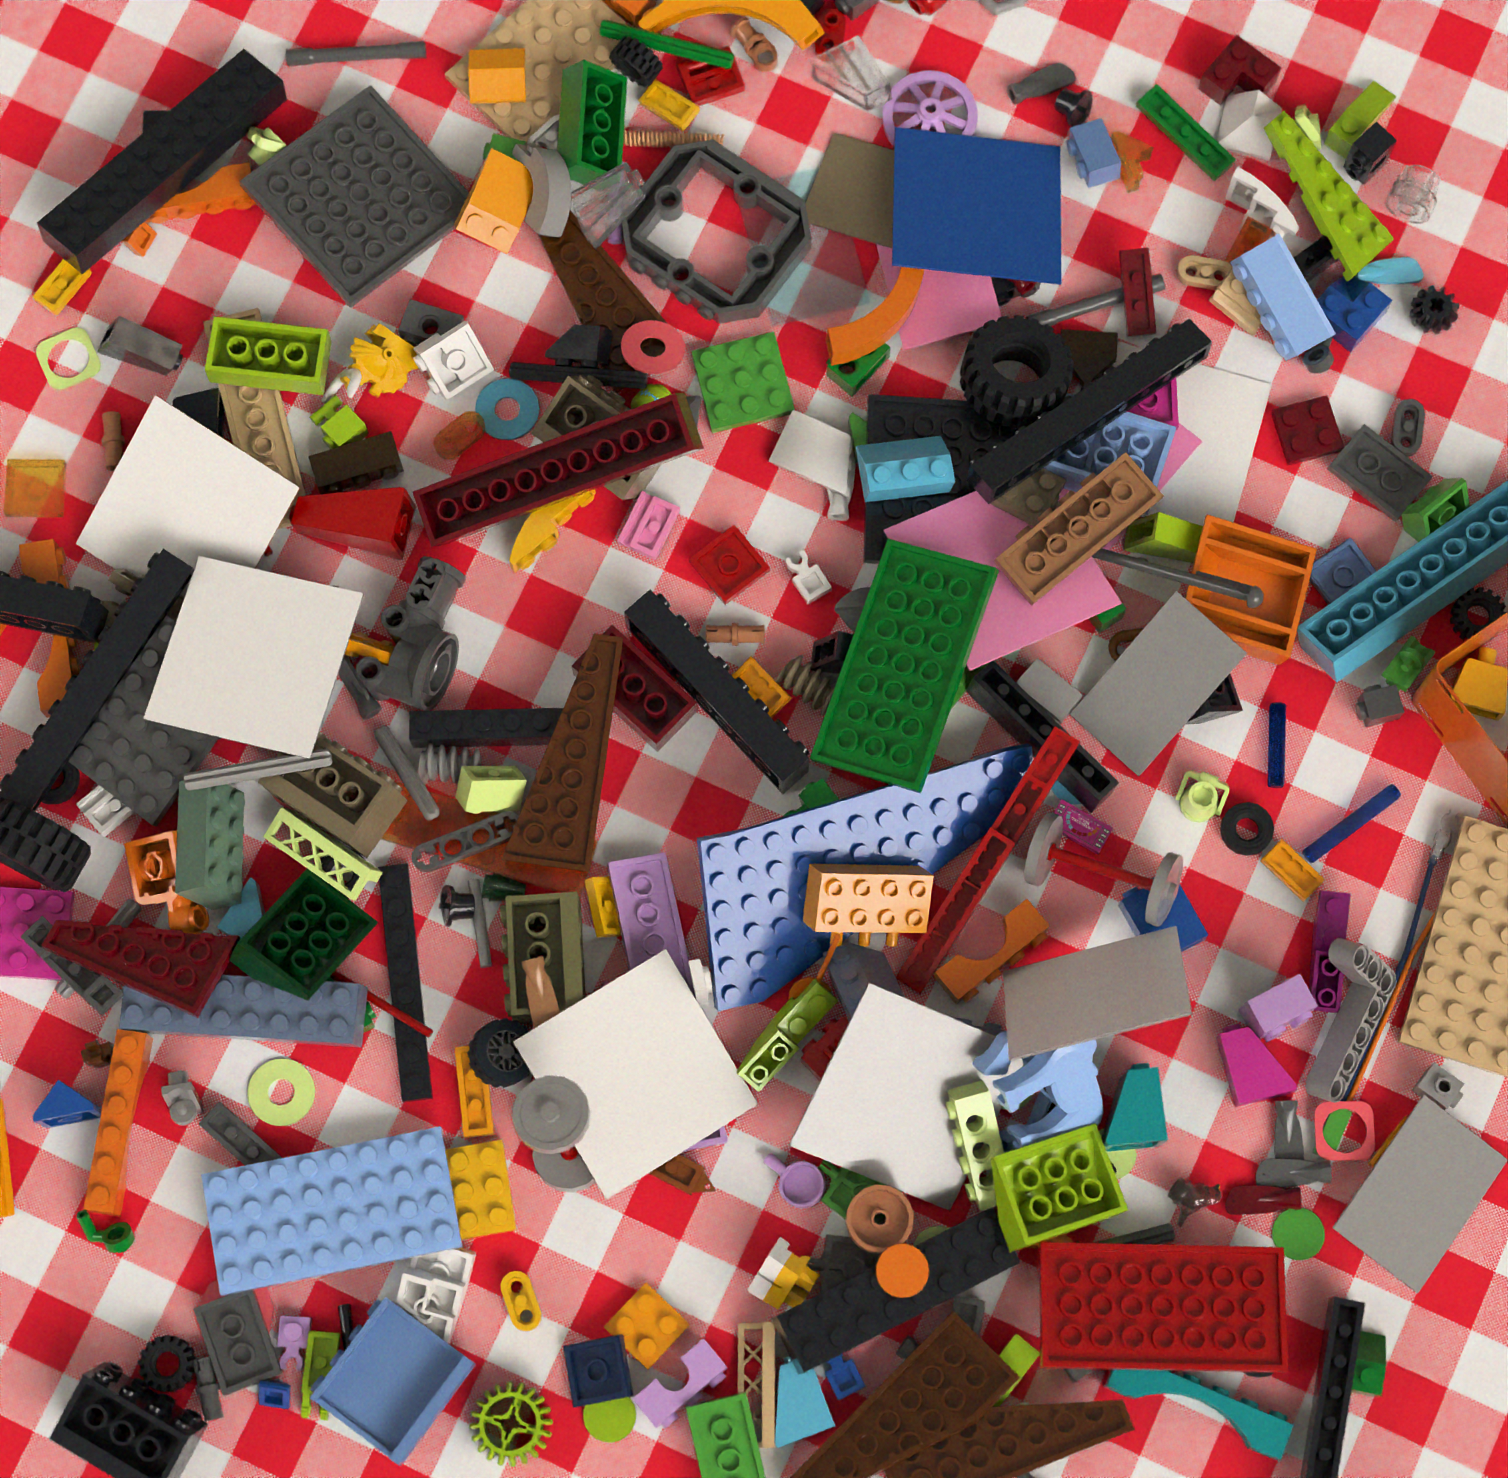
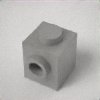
[1412,1063,1464,1110]

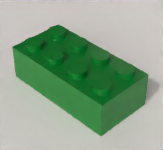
[557,60,627,191]

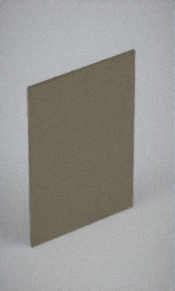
[805,133,894,248]

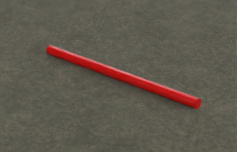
[330,971,433,1038]

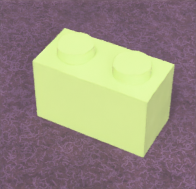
[455,766,527,814]

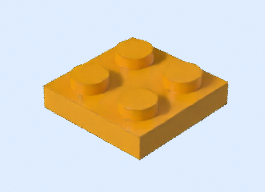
[604,1283,690,1370]

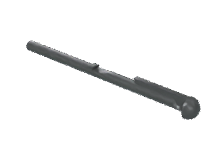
[1092,548,1264,608]

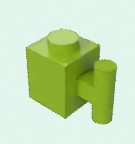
[309,395,369,449]

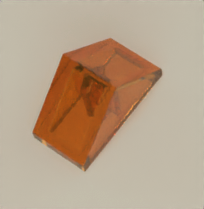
[1225,216,1273,266]

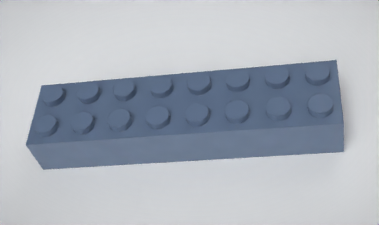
[119,975,368,1048]

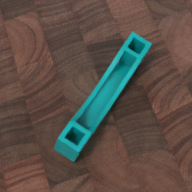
[1104,1369,1294,1460]

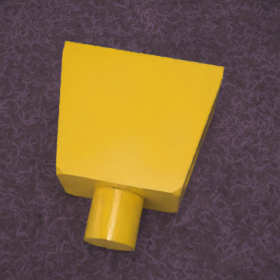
[1448,647,1508,721]

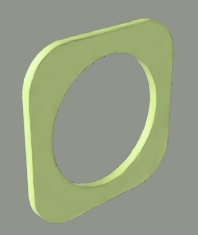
[36,328,101,390]

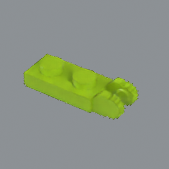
[301,1330,341,1420]

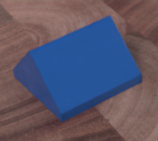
[33,1080,102,1128]

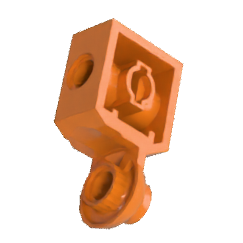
[124,830,210,934]

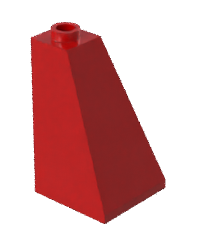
[289,487,417,560]

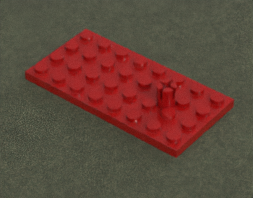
[1039,1242,1288,1373]

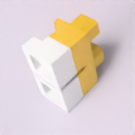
[747,1237,820,1310]

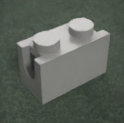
[1016,658,1082,725]

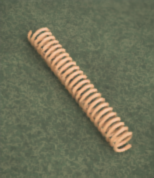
[623,129,724,148]

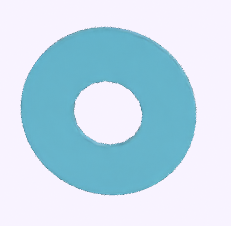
[475,378,539,440]

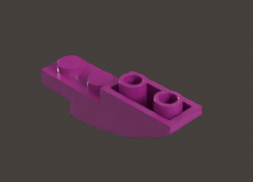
[1309,890,1351,1013]

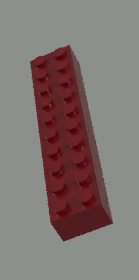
[412,393,704,547]

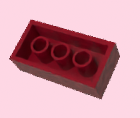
[571,625,698,752]

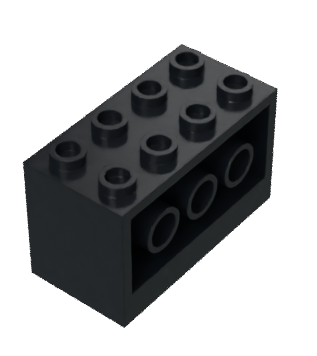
[49,1362,208,1478]

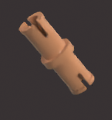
[101,411,125,471]
[706,623,765,646]

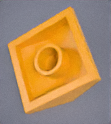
[468,48,526,104]

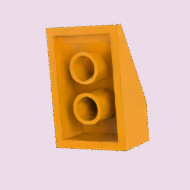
[454,148,533,254]

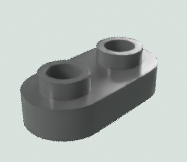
[1391,399,1425,457]

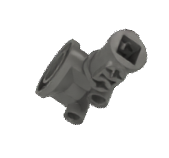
[355,556,466,711]

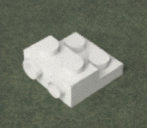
[413,321,494,400]

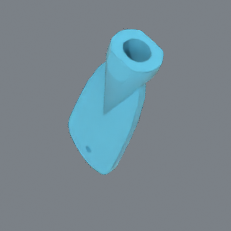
[1353,257,1423,284]

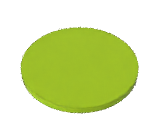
[583,1397,636,1443]

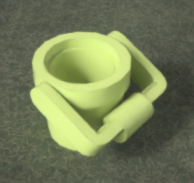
[1294,104,1322,150]
[247,126,287,166]
[1175,770,1230,823]

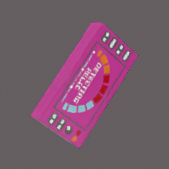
[1054,799,1113,855]

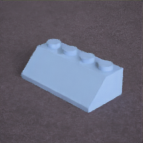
[1230,233,1336,361]

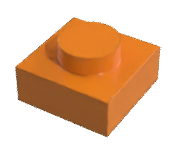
[122,221,157,257]

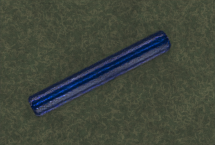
[1302,784,1401,863]

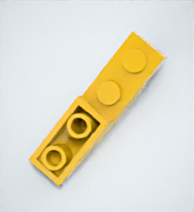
[509,489,596,573]

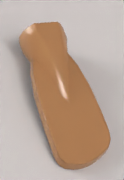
[521,956,560,1028]

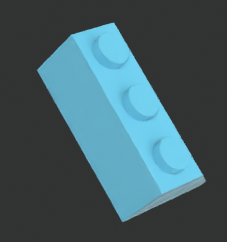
[855,436,955,502]

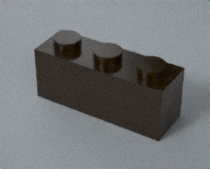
[308,431,404,494]

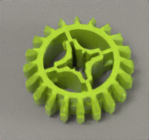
[469,1382,553,1467]

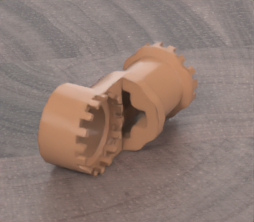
[729,17,778,72]

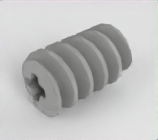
[418,743,482,784]

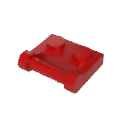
[676,45,745,106]

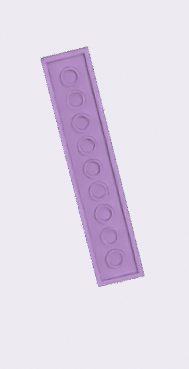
[607,852,728,1152]

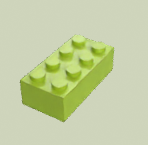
[205,316,332,395]

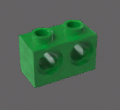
[826,343,891,397]

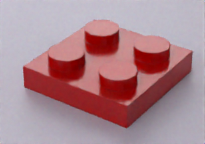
[689,524,770,605]

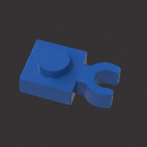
[824,1354,866,1401]

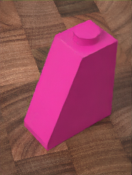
[1216,1024,1298,1107]

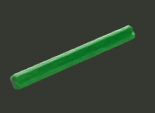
[599,20,734,69]

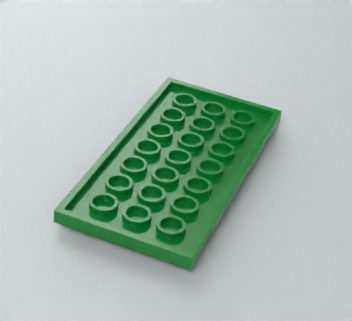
[810,539,999,793]

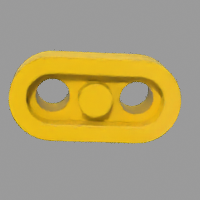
[501,1271,542,1332]

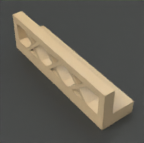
[738,1322,775,1448]

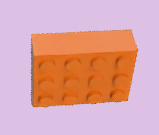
[1185,514,1317,665]

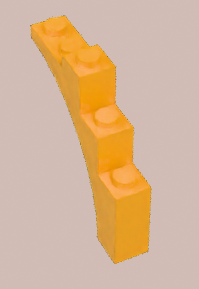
[638,0,824,51]

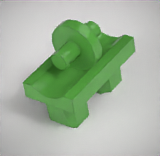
[1381,635,1435,692]

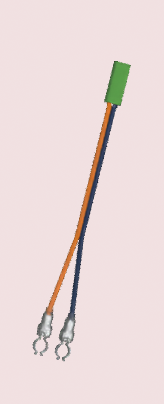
[1312,809,1459,1155]

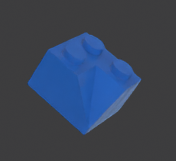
[1317,276,1392,352]

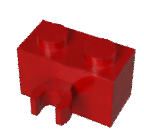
[800,1016,849,1081]

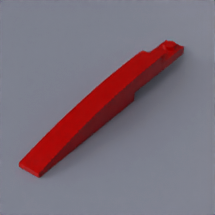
[896,726,1081,994]

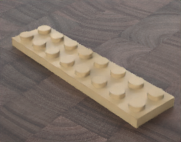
[203,308,306,529]

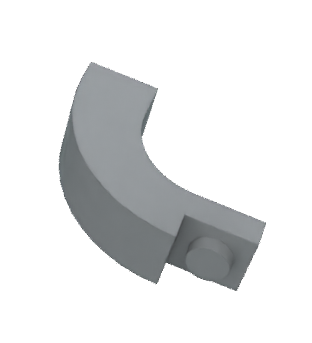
[512,143,571,237]

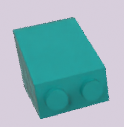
[1101,1063,1168,1152]

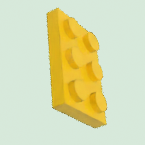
[446,1140,517,1240]

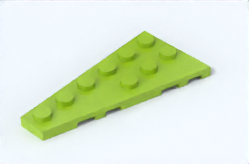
[1264,111,1394,282]

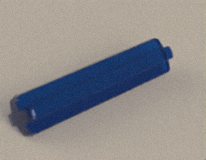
[1268,702,1286,788]

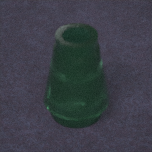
[481,872,526,902]

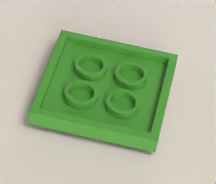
[691,332,795,433]

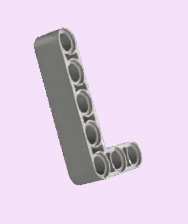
[1305,938,1396,1103]

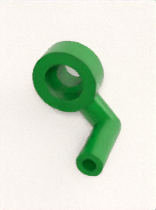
[76,1210,135,1253]

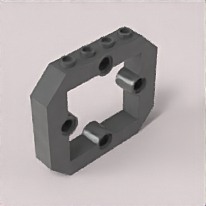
[621,140,811,324]

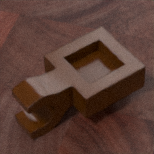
[81,1040,114,1068]

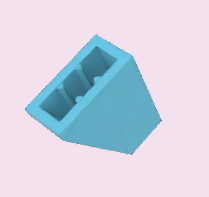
[775,1356,835,1448]

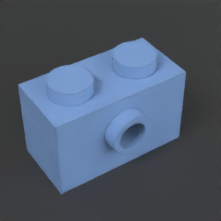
[1066,118,1121,188]

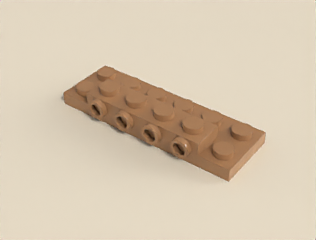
[993,452,1164,606]

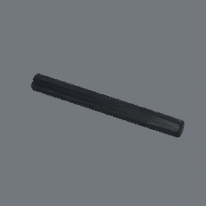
[509,362,648,389]

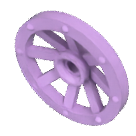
[882,71,978,146]

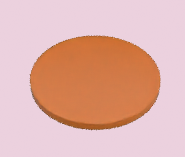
[876,1244,929,1298]

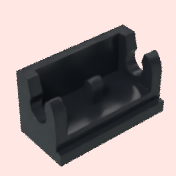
[1294,235,1339,283]

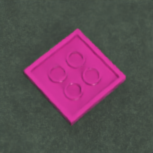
[0,887,75,981]

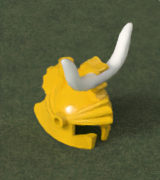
[321,323,419,403]

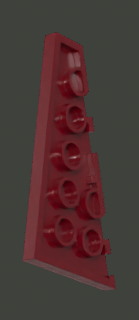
[41,920,241,1018]

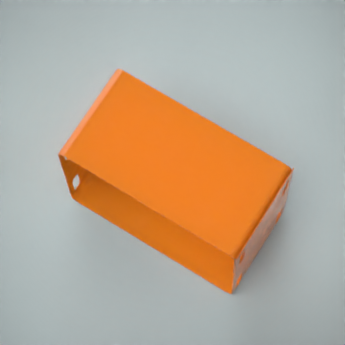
[1412,612,1508,828]

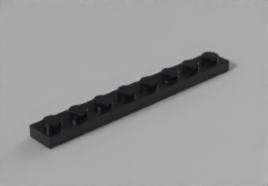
[378,863,433,1103]

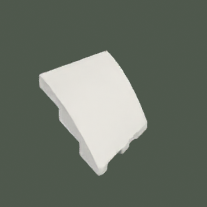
[1225,167,1299,242]
[769,410,853,497]
[396,1248,477,1344]

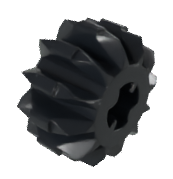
[1409,285,1459,335]

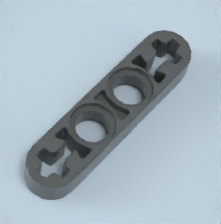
[411,811,519,873]

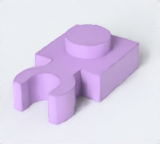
[277,1316,312,1370]

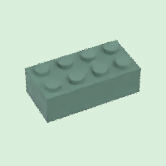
[175,780,245,910]

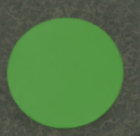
[1272,1208,1325,1260]

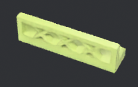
[263,807,383,901]

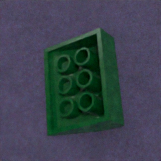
[229,869,378,1001]

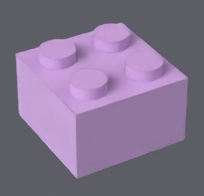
[1239,974,1318,1042]

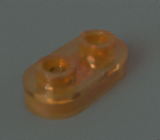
[434,411,485,460]

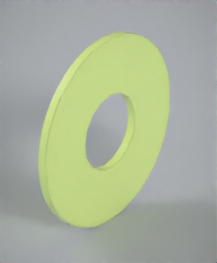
[247,1059,315,1126]

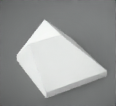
[1216,90,1282,161]

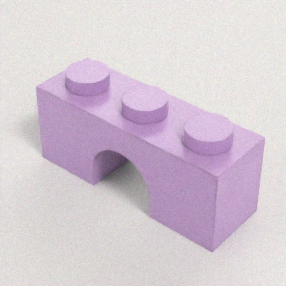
[632,1338,728,1429]

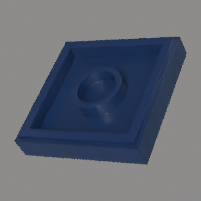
[563,1335,634,1408]

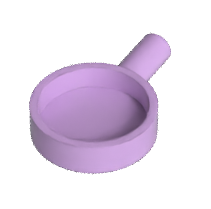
[764,1153,826,1209]

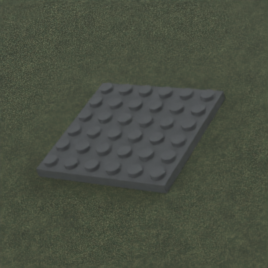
[240,85,469,308]

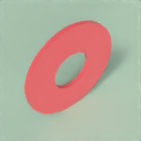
[621,320,685,374]

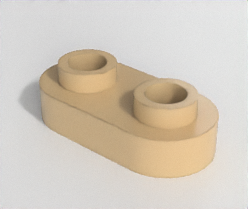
[1177,255,1233,290]

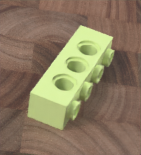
[945,1080,1004,1211]

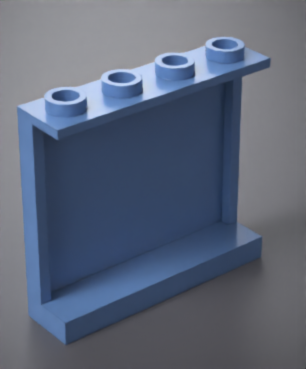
[310,1297,476,1466]

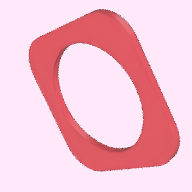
[1314,1101,1375,1161]

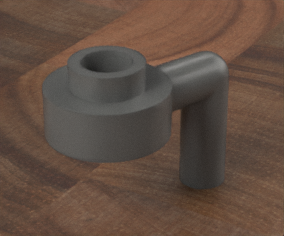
[1303,337,1334,373]

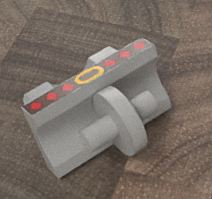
[161,1070,203,1125]

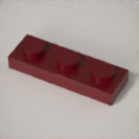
[1119,247,1156,337]

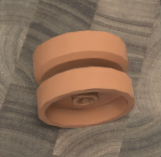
[845,1185,914,1254]

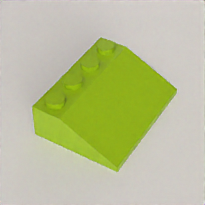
[991,1123,1128,1252]

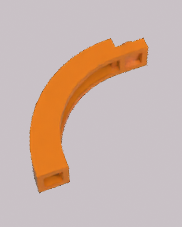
[826,267,924,366]

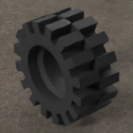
[609,36,663,87]
[1450,587,1507,641]
[138,1335,197,1392]

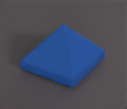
[259,1379,290,1409]

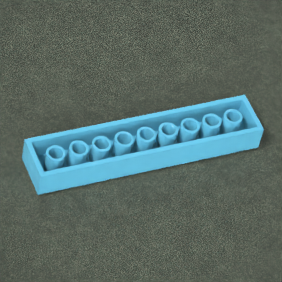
[1297,480,1508,683]

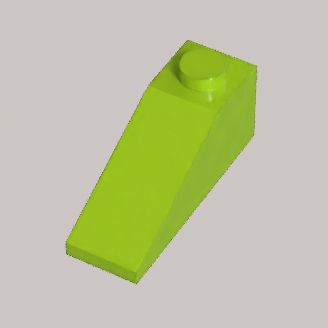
[1324,81,1397,159]

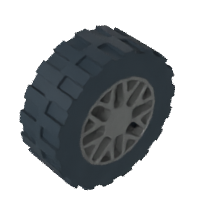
[468,1018,530,1088]

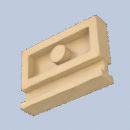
[1208,268,1261,335]

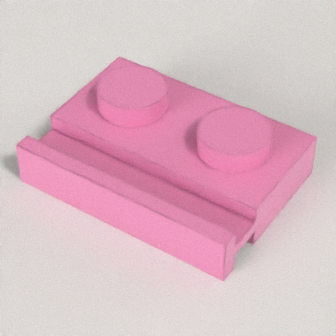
[617,491,680,561]

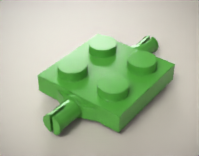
[818,1160,902,1225]

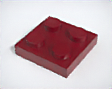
[1271,395,1344,465]

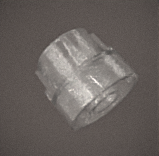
[1385,165,1440,224]

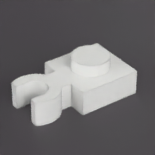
[786,550,832,605]

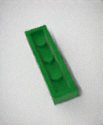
[1136,84,1236,182]

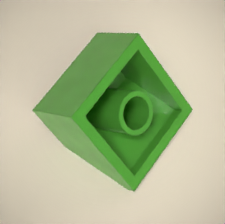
[1401,478,1470,542]

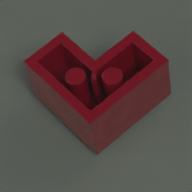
[1198,35,1281,105]

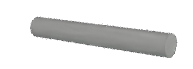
[468,879,492,968]

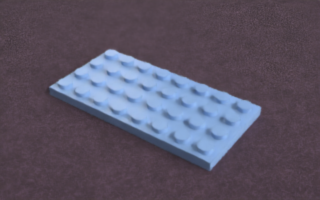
[201,1126,463,1296]

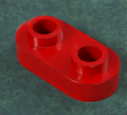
[815,8,846,64]

